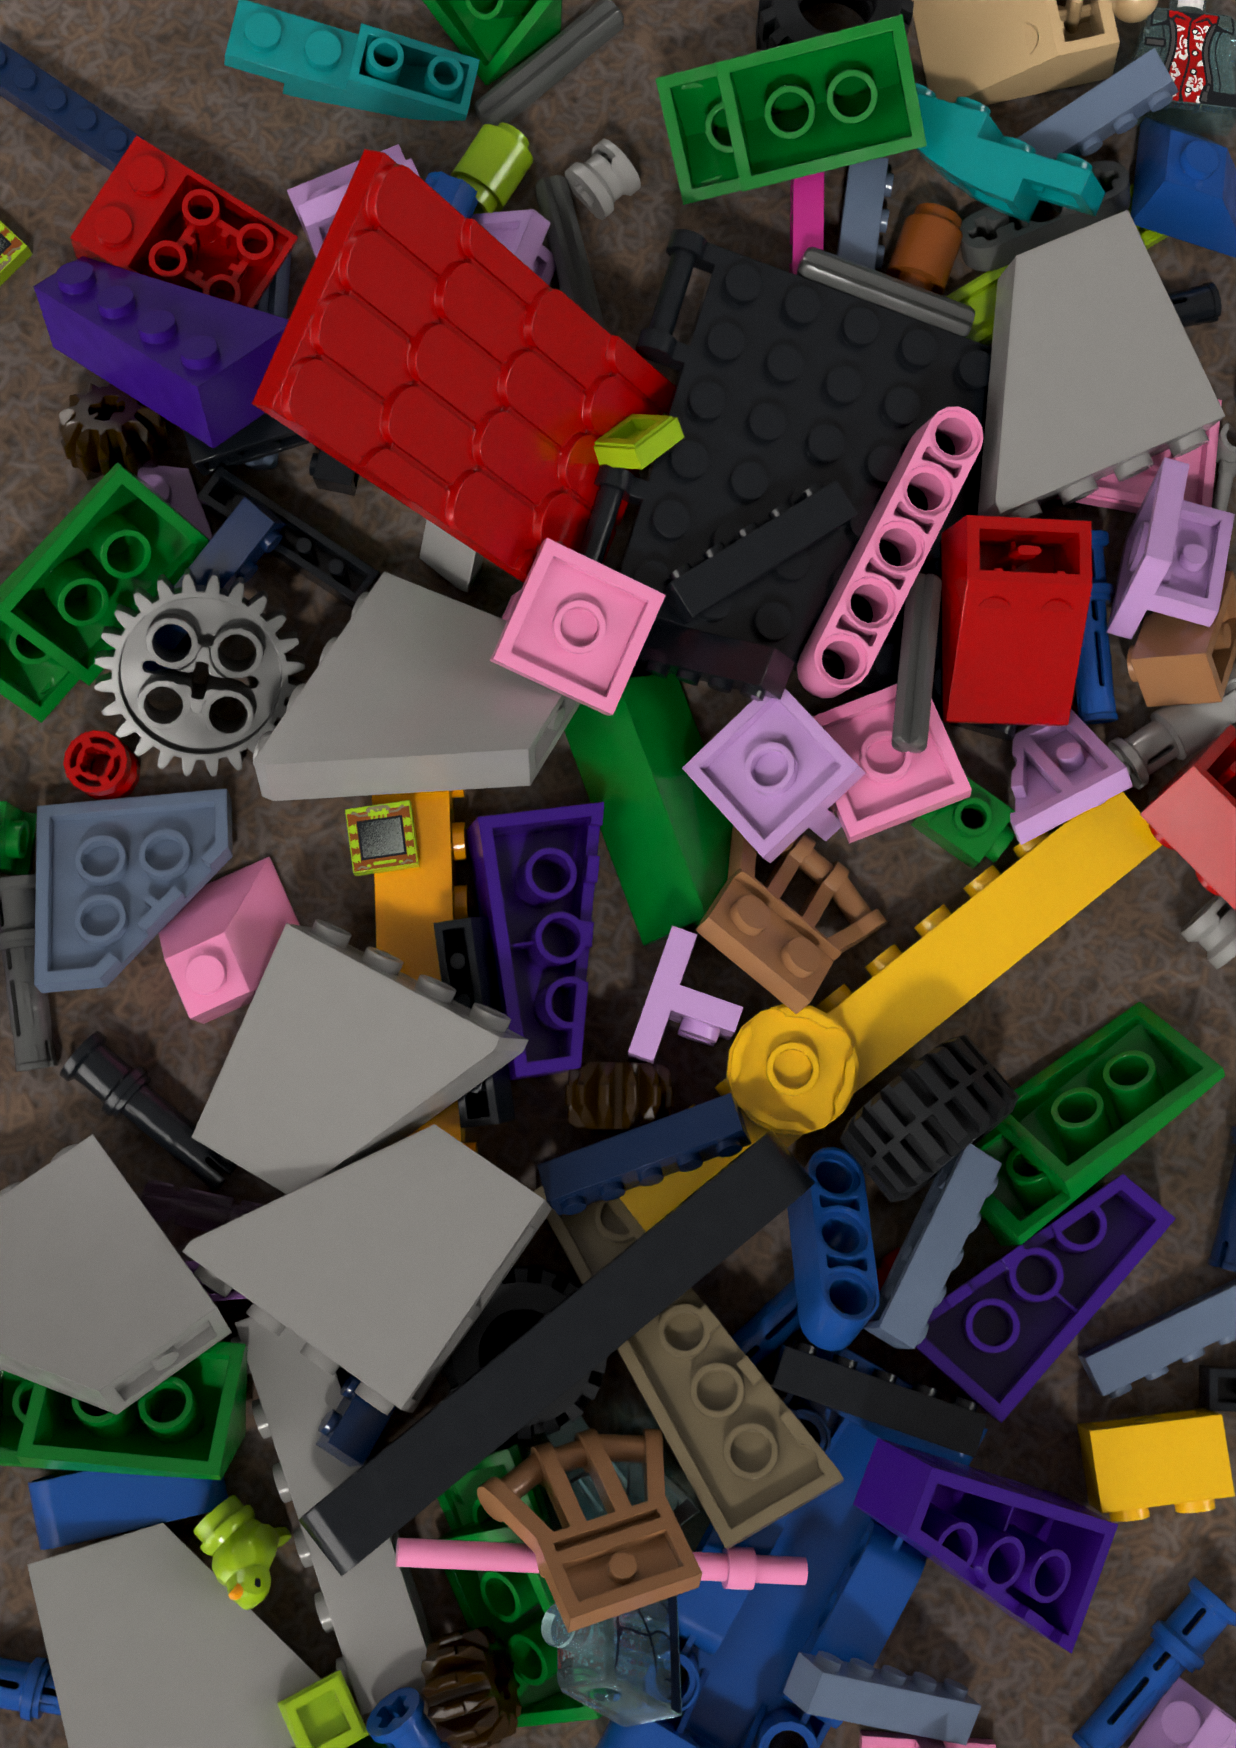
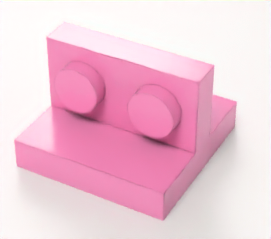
[490,538,666,716]
[812,684,972,844]

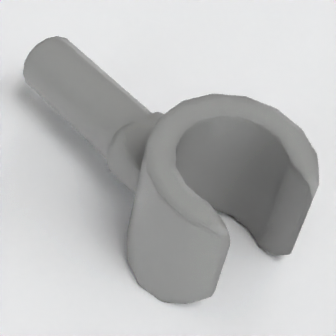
[1212,423,1236,511]

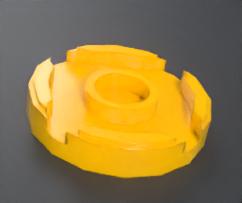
[726,1004,859,1136]

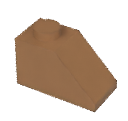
[1127,570,1236,707]

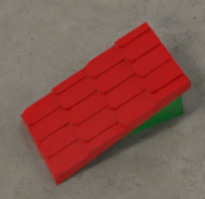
[252,149,675,583]

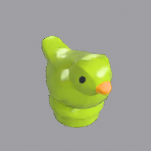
[193,1495,292,1611]

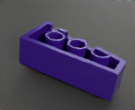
[33,256,289,449]
[466,802,605,1081]
[915,1174,1176,1423]
[853,1438,1118,1654]

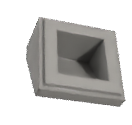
[419,520,483,592]

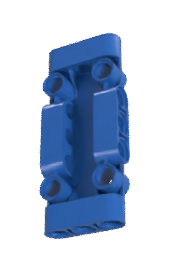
[595,1345,988,1748]

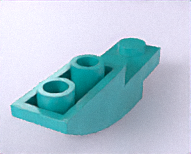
[224,0,480,121]
[915,83,1106,223]

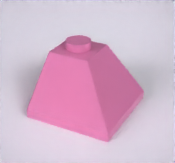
[159,856,300,1024]

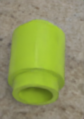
[451,122,533,214]

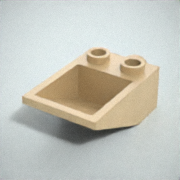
[911,0,1159,105]

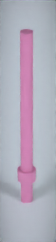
[396,1537,808,1590]

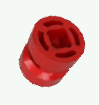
[63,730,140,800]

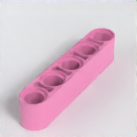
[797,406,984,699]

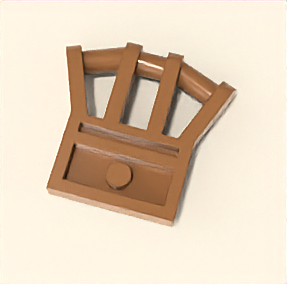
[695,825,888,1014]
[477,1428,702,1633]

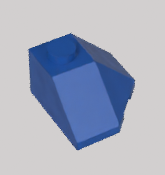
[1131,117,1236,258]

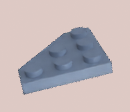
[34,788,233,993]

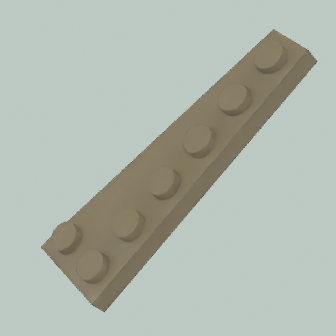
[533,1186,844,1550]

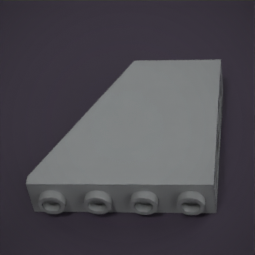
[978,210,1225,518]
[253,572,581,801]
[191,919,528,1194]
[182,1124,552,1415]
[0,1134,231,1415]
[27,1523,321,1748]

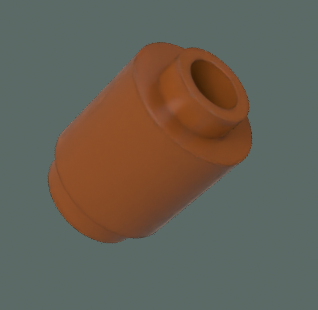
[886,203,963,295]

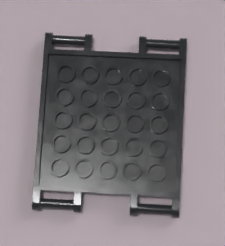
[579,229,1080,741]

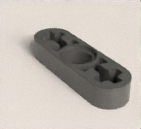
[960,161,1131,271]

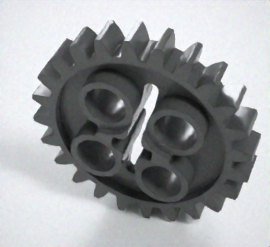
[94,568,305,776]

